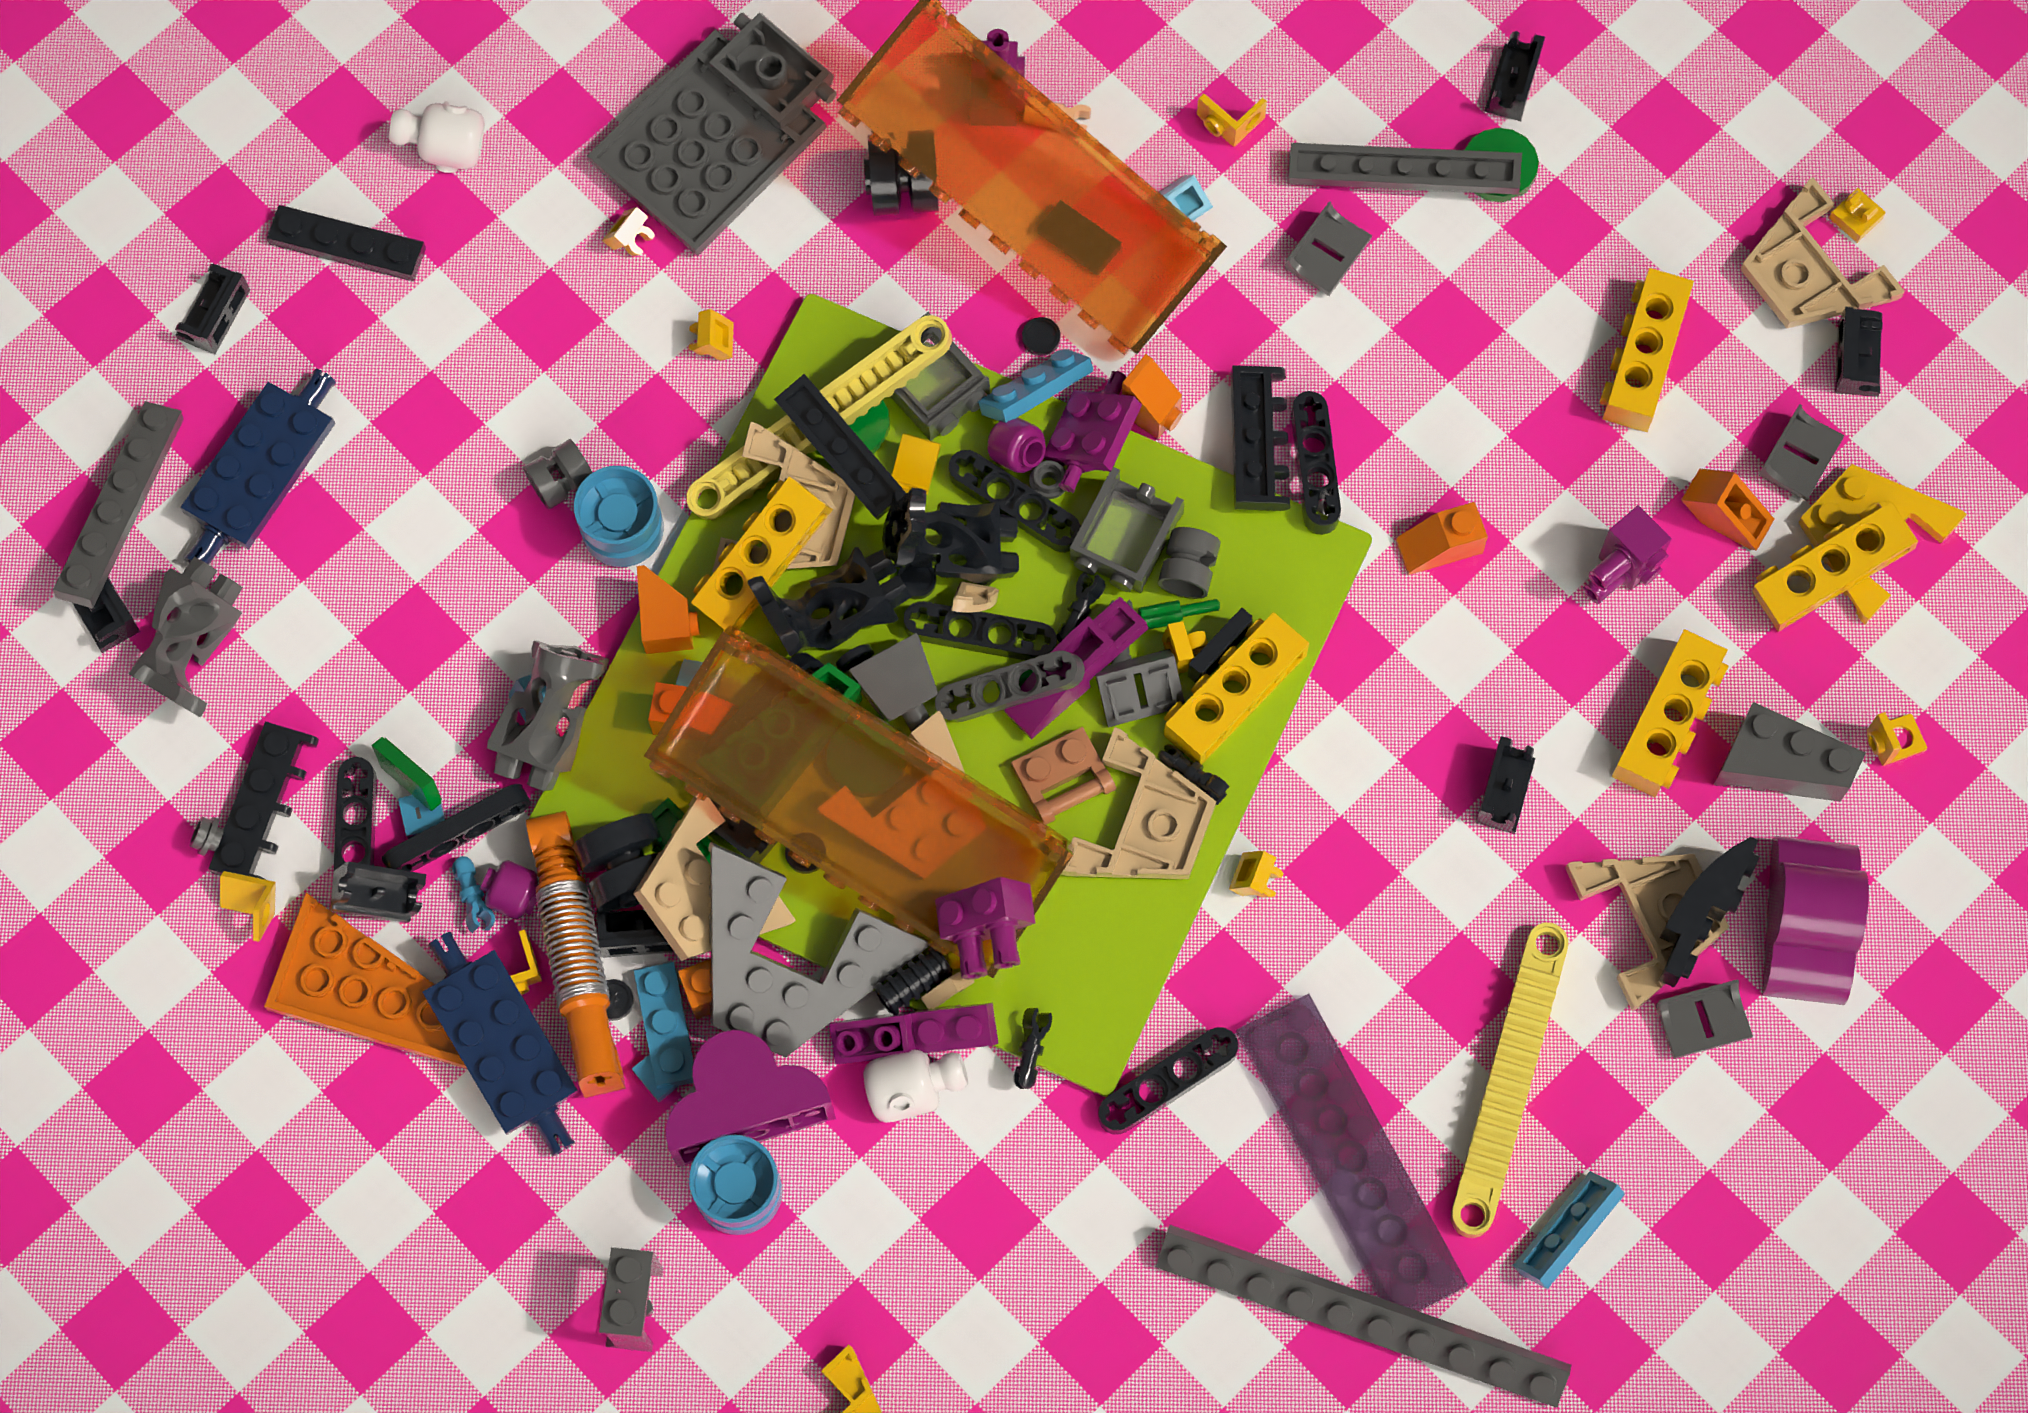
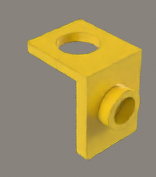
[1197,94,1267,147]
[892,433,941,495]
[1866,712,1927,766]
[220,871,276,942]
[510,929,542,995]

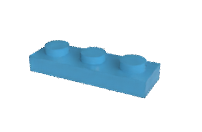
[978,349,1094,423]
[634,962,694,1088]
[1513,1171,1625,1289]

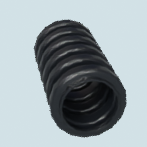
[875,946,953,1015]

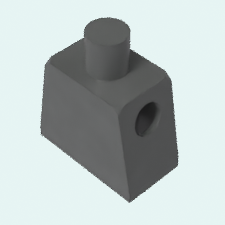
[846,633,938,732]

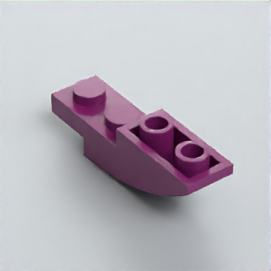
[1004,597,1148,739]
[829,1002,999,1065]

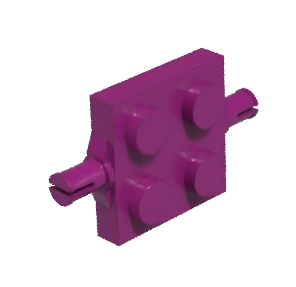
[1044,371,1142,493]

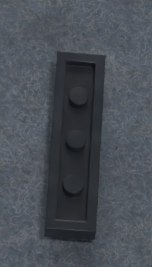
[267,205,426,282]
[774,374,906,520]

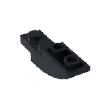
[1659,837,1760,987]

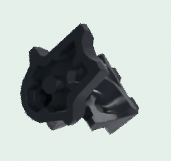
[882,488,1019,586]
[747,547,912,657]

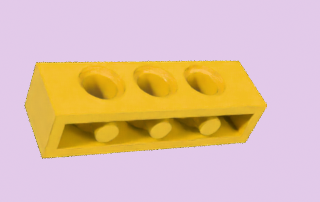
[1599,268,1694,433]
[691,476,833,634]
[1752,501,1918,632]
[1164,612,1309,764]
[1611,629,1729,798]

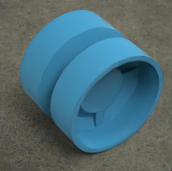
[574,466,664,567]
[689,1135,783,1235]

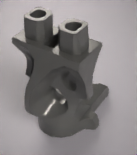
[129,556,243,718]
[487,641,609,791]

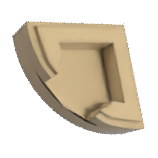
[952,582,999,612]
[921,971,975,1009]

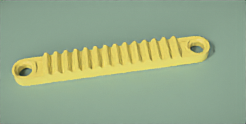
[687,315,952,520]
[1450,922,1569,1238]

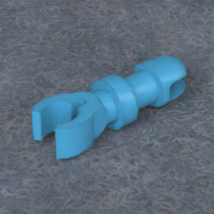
[452,856,495,934]

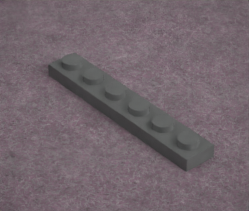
[1288,143,1522,195]
[53,401,184,608]

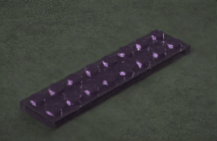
[1236,993,1468,1312]

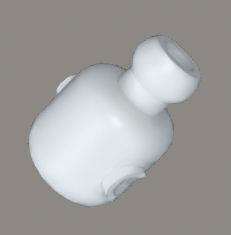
[389,101,485,173]
[863,1050,968,1123]

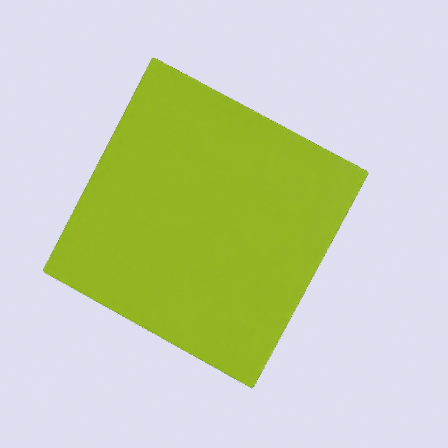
[529,294,1372,1097]

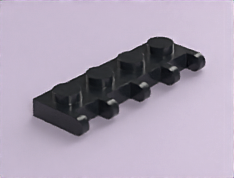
[1231,365,1291,511]
[209,721,319,880]

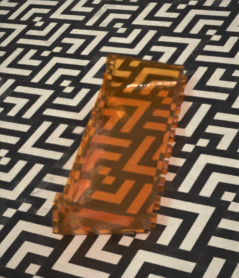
[837,0,1227,355]
[644,626,1074,978]

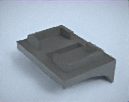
[1285,201,1372,296]
[1758,404,1845,501]
[1095,649,1185,727]
[1655,979,1753,1059]

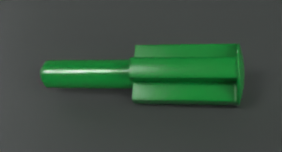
[1138,599,1220,630]

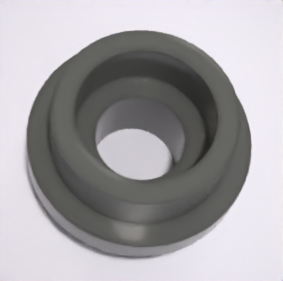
[1029,461,1066,499]
[190,816,224,856]

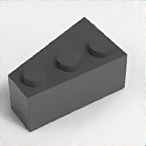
[1714,702,1866,802]

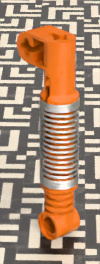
[526,810,626,1098]

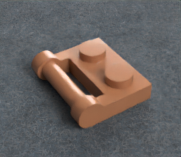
[1011,727,1116,826]

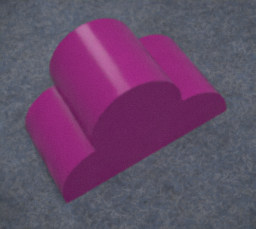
[1762,836,1869,1005]
[665,1030,836,1167]

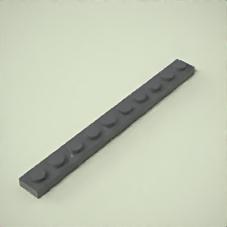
[1156,1225,1572,1408]

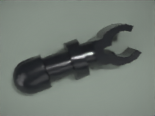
[1057,572,1106,642]
[1158,744,1230,805]
[1013,1008,1052,1089]

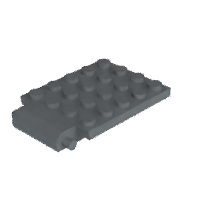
[587,13,837,256]

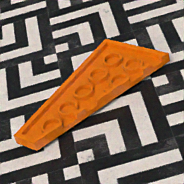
[264,893,467,1069]

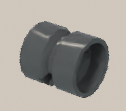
[523,438,593,510]
[1158,527,1221,599]

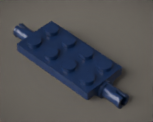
[180,368,336,565]
[423,932,578,1157]

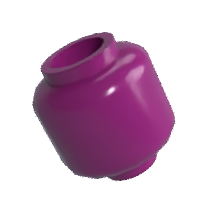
[987,417,1046,473]
[480,860,539,919]

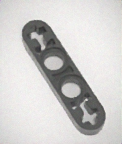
[935,650,1085,722]

